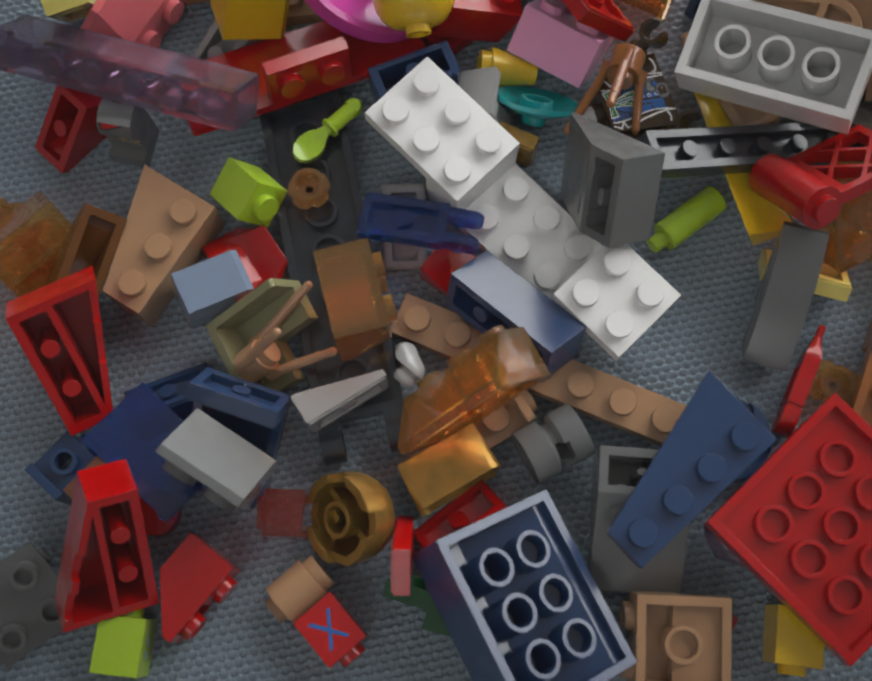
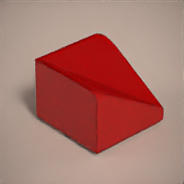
[420,236,476,296]

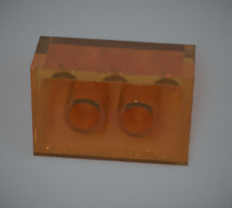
[398,325,551,455]

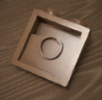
[620,590,732,681]

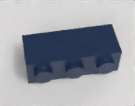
[445,251,586,382]

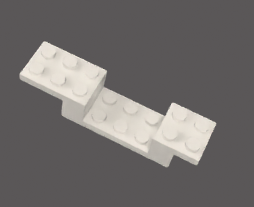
[365,57,681,361]

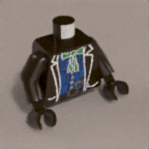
[583,18,701,140]

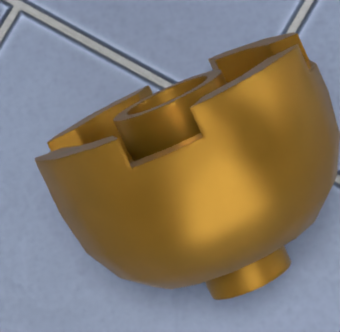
[305,471,395,566]

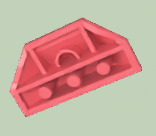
[66,0,186,77]

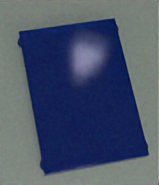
[82,382,204,522]

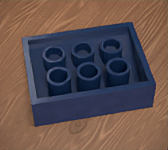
[412,489,637,681]

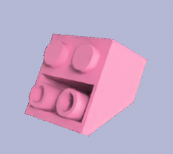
[507,0,615,88]

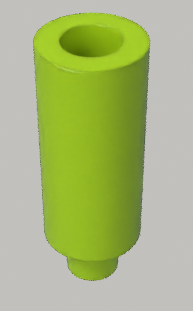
[646,186,727,253]

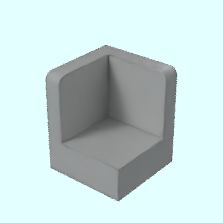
[458,67,512,125]

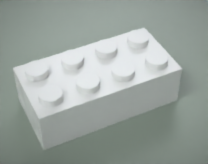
[674,0,872,135]

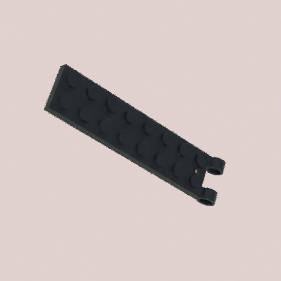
[260,89,413,466]

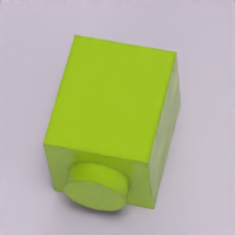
[209,157,288,228]
[89,608,158,678]

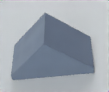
[171,250,254,329]

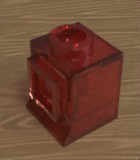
[256,488,310,541]

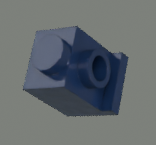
[24,431,103,505]

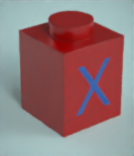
[293,592,369,668]

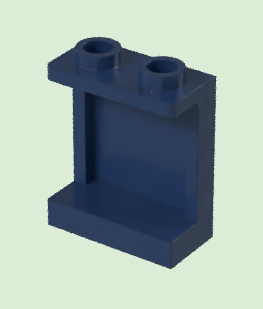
[170,367,292,509]

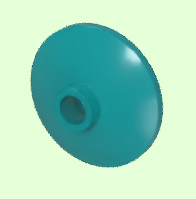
[497,86,578,127]

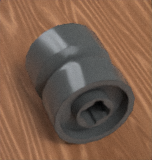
[510,403,595,485]

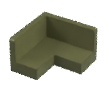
[206,278,318,393]

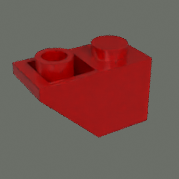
[160,532,241,643]

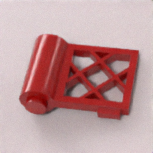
[749,124,872,229]

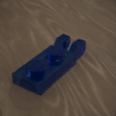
[357,192,485,254]

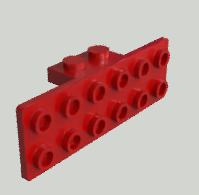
[168,21,426,136]

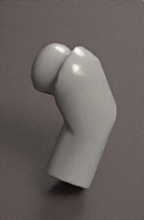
[393,342,425,389]

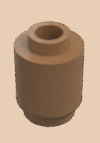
[264,555,335,623]

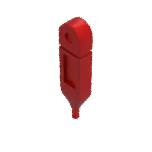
[772,325,826,438]

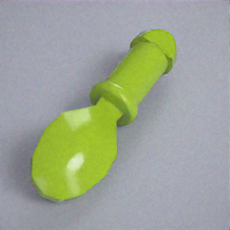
[292,98,363,163]

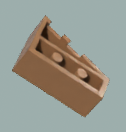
[103,164,225,328]

